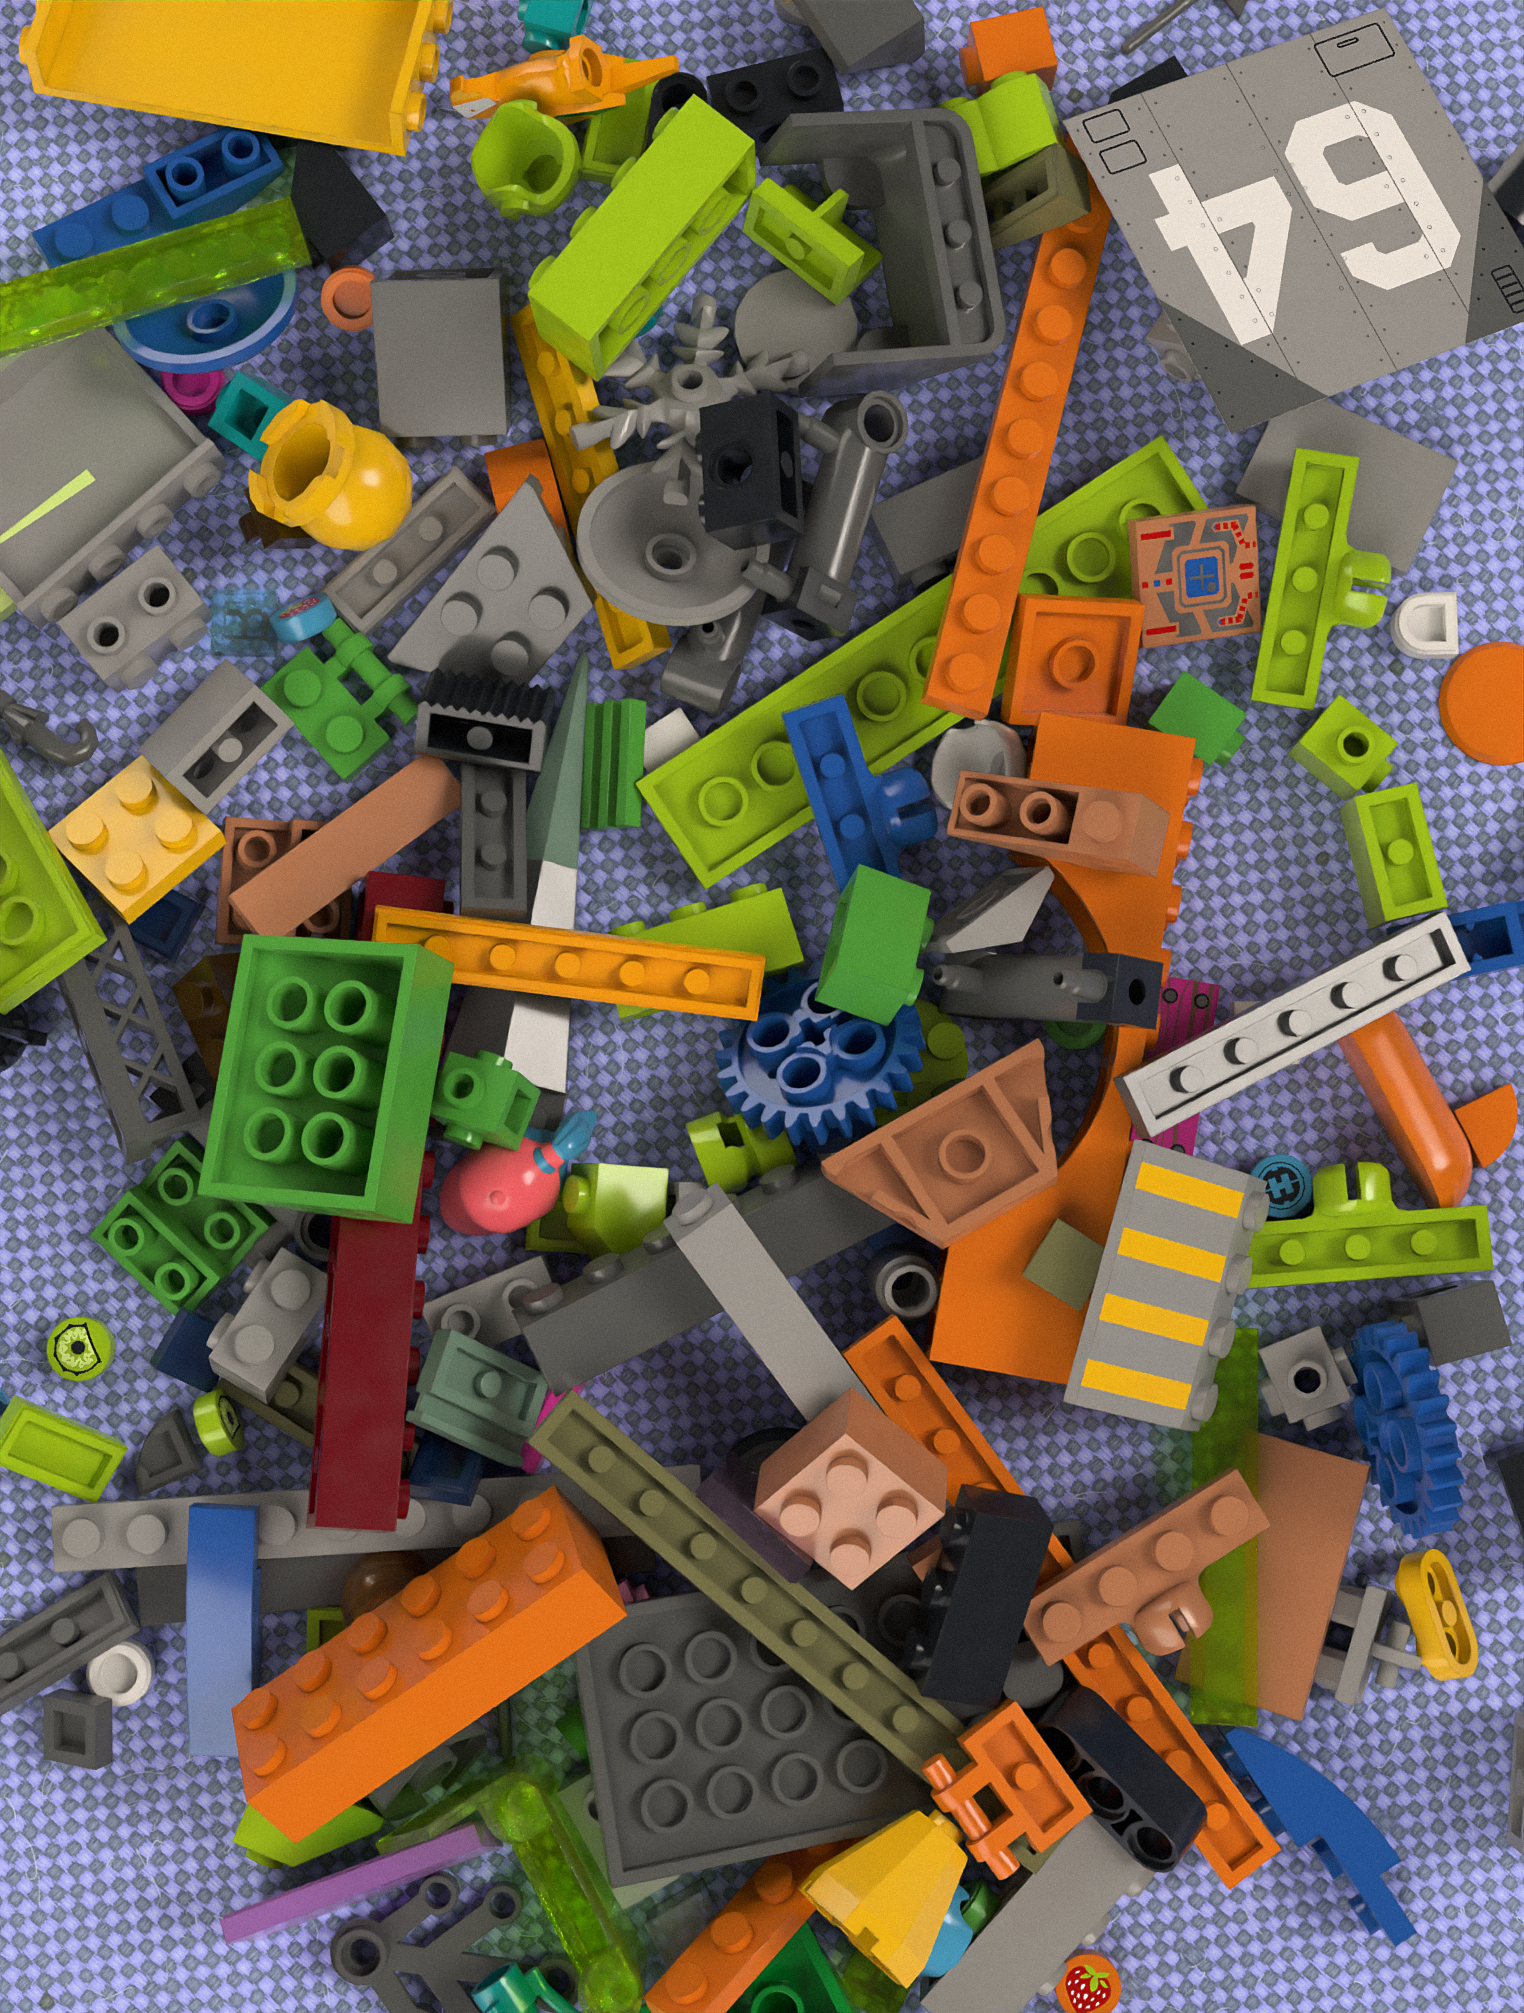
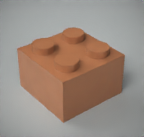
[753,1387,948,1590]

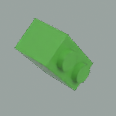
[815,864,934,1026]

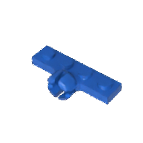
[780,693,938,896]

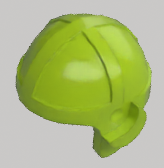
[470,99,583,221]

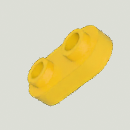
[1394,1549,1478,1681]

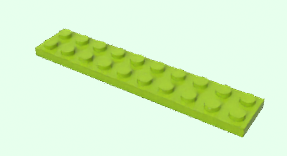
[635,435,1209,890]

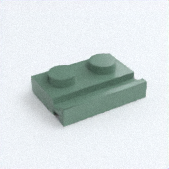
[405,1329,548,1467]

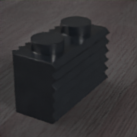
[414,667,556,774]

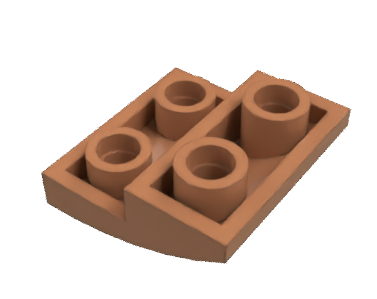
[214,816,352,947]

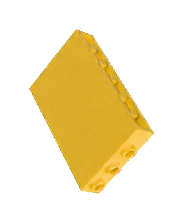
[19,0,453,157]

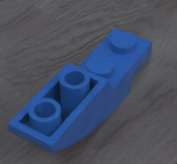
[32,126,285,291]
[1215,1718,1417,1947]

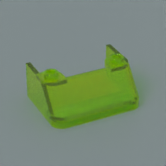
[375,1753,648,2013]

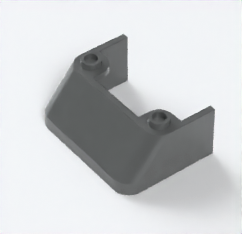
[758,108,1006,398]

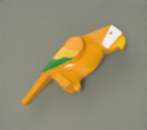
[449,34,679,126]

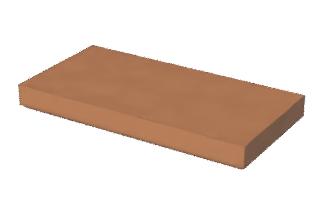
[1174,1428,1372,1721]

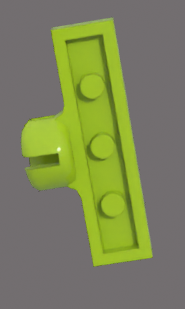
[1249,447,1392,711]
[1246,1162,1494,1290]

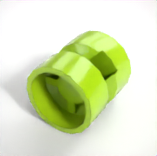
[685,1111,798,1194]

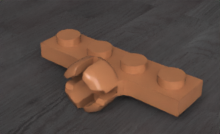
[1022,1466,1271,1667]

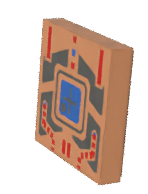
[1128,503,1262,649]

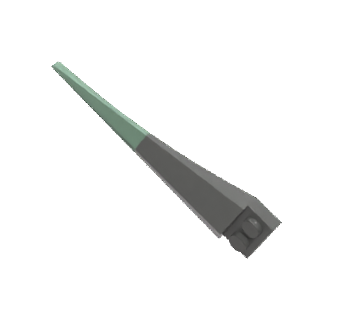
[428,651,589,1145]

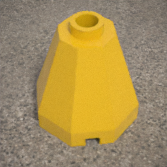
[798,1809,968,1989]

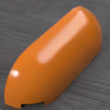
[1336,1010,1473,1209]

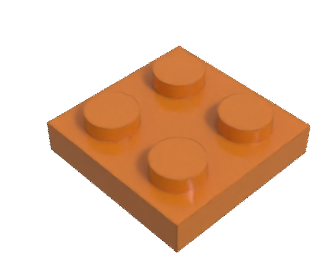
[1000,593,1145,726]

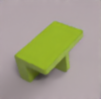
[742,177,883,306]
[1339,782,1448,929]

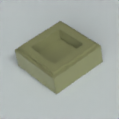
[1021,1218,1105,1311]

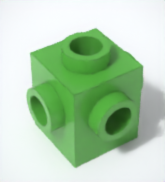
[430,1050,541,1151]

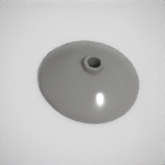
[576,461,770,626]

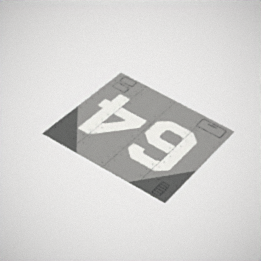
[1063,7,1524,434]

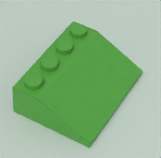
[197,934,455,1224]

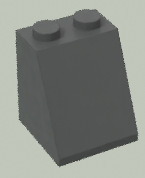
[370,267,512,448]

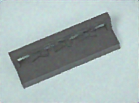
[56,897,202,1165]

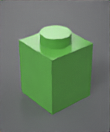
[1143,671,1247,775]

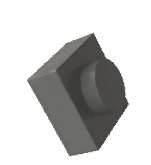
[44,1688,113,1770]

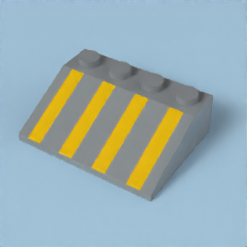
[1063,1139,1270,1432]

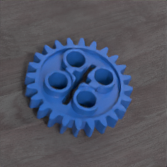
[714,960,926,1145]
[1348,1320,1464,1539]

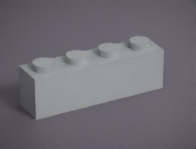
[920,1814,1153,2013]

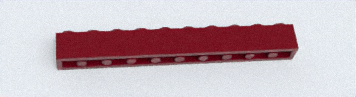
[306,871,454,1533]

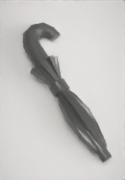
[0,689,99,767]

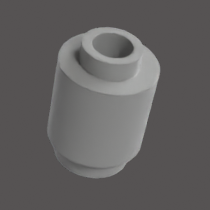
[866,1243,940,1320]

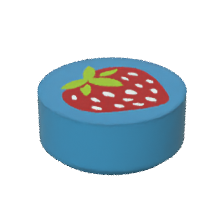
[270,593,337,644]

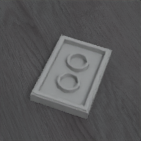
[1232,399,1459,578]

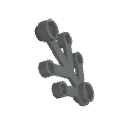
[330,1871,584,2013]

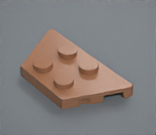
[821,1038,1058,1249]

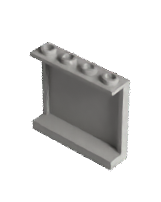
[0,284,229,630]

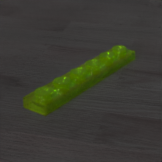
[0,196,312,359]
[1190,1328,1259,1727]

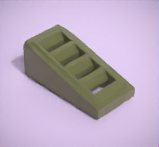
[982,142,1091,252]

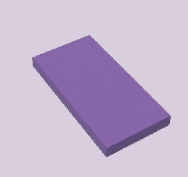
[219,1822,504,1944]

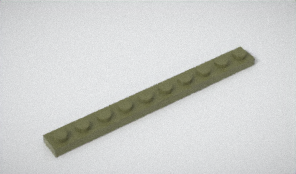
[526,1389,1069,1875]

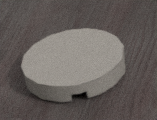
[734,268,858,395]

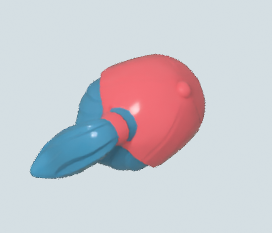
[439,1110,597,1236]

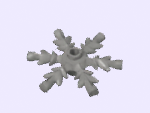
[569,294,810,506]

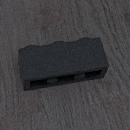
[903,1484,1054,1709]

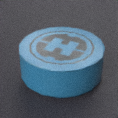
[1248,1154,1313,1218]

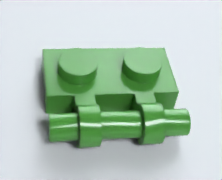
[260,618,419,784]

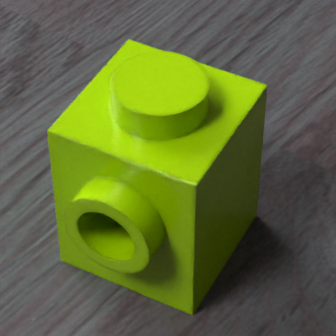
[1287,694,1399,801]

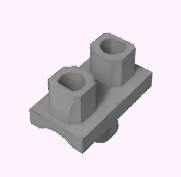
[1313,1585,1423,1706]

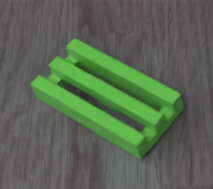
[580,698,647,831]

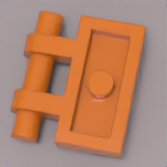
[920,1698,1093,1880]

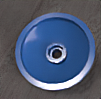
[111,233,300,375]

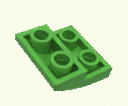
[90,1135,277,1316]

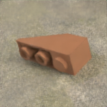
[946,770,1170,878]

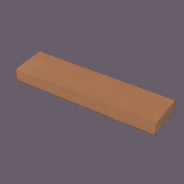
[226,755,460,936]

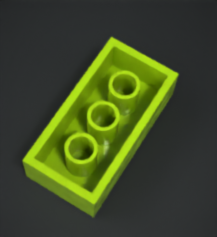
[527,94,756,382]

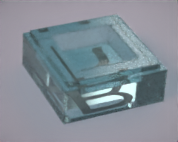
[210,589,280,658]

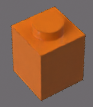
[959,6,1058,98]

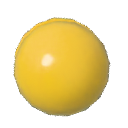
[248,399,413,551]

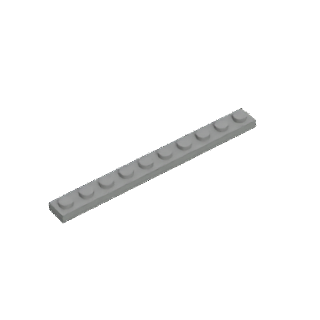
[51,1463,704,1572]

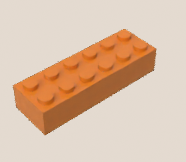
[231,1484,628,1844]

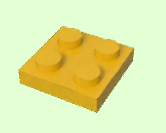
[47,755,227,925]

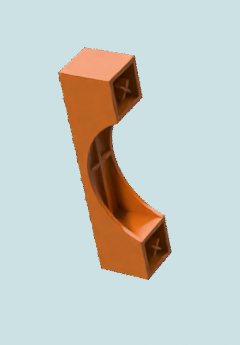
[923,711,1203,1385]

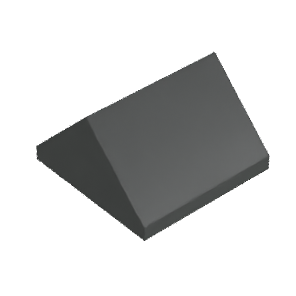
[792,0,925,75]

